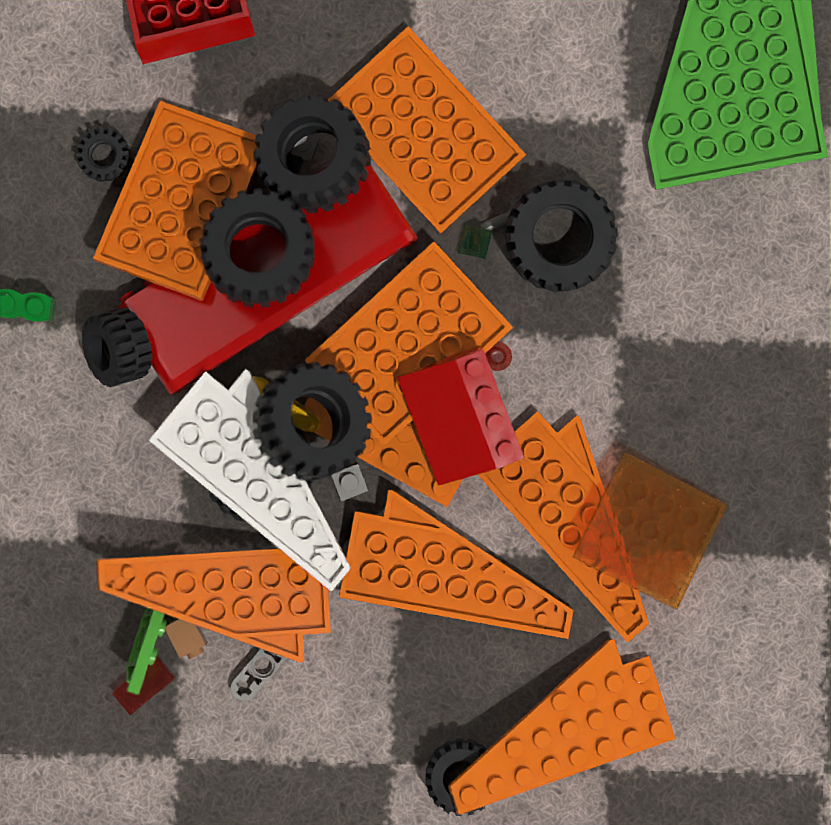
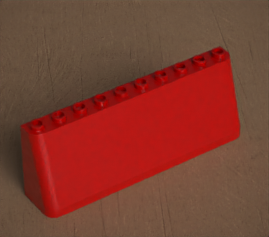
[117,165,418,396]

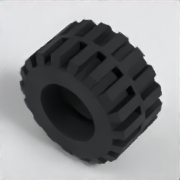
[82,308,152,387]
[425,738,486,816]

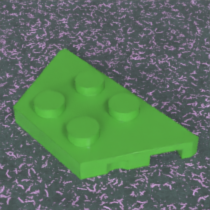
[126,608,167,695]

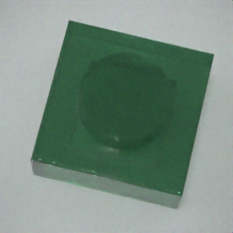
[458,225,492,259]

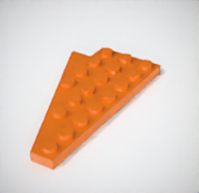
[478,411,649,643]
[339,489,574,639]
[96,548,331,662]
[448,639,676,815]

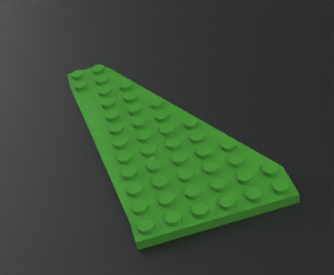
[647,0,828,190]

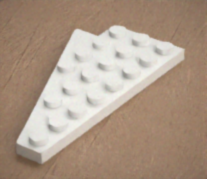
[149,369,351,591]

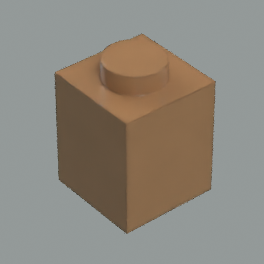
[165,619,208,659]

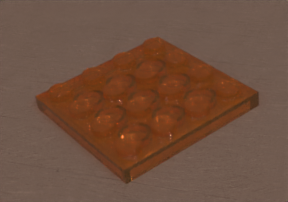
[573,452,728,610]

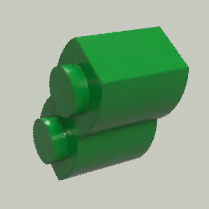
[0,289,56,323]

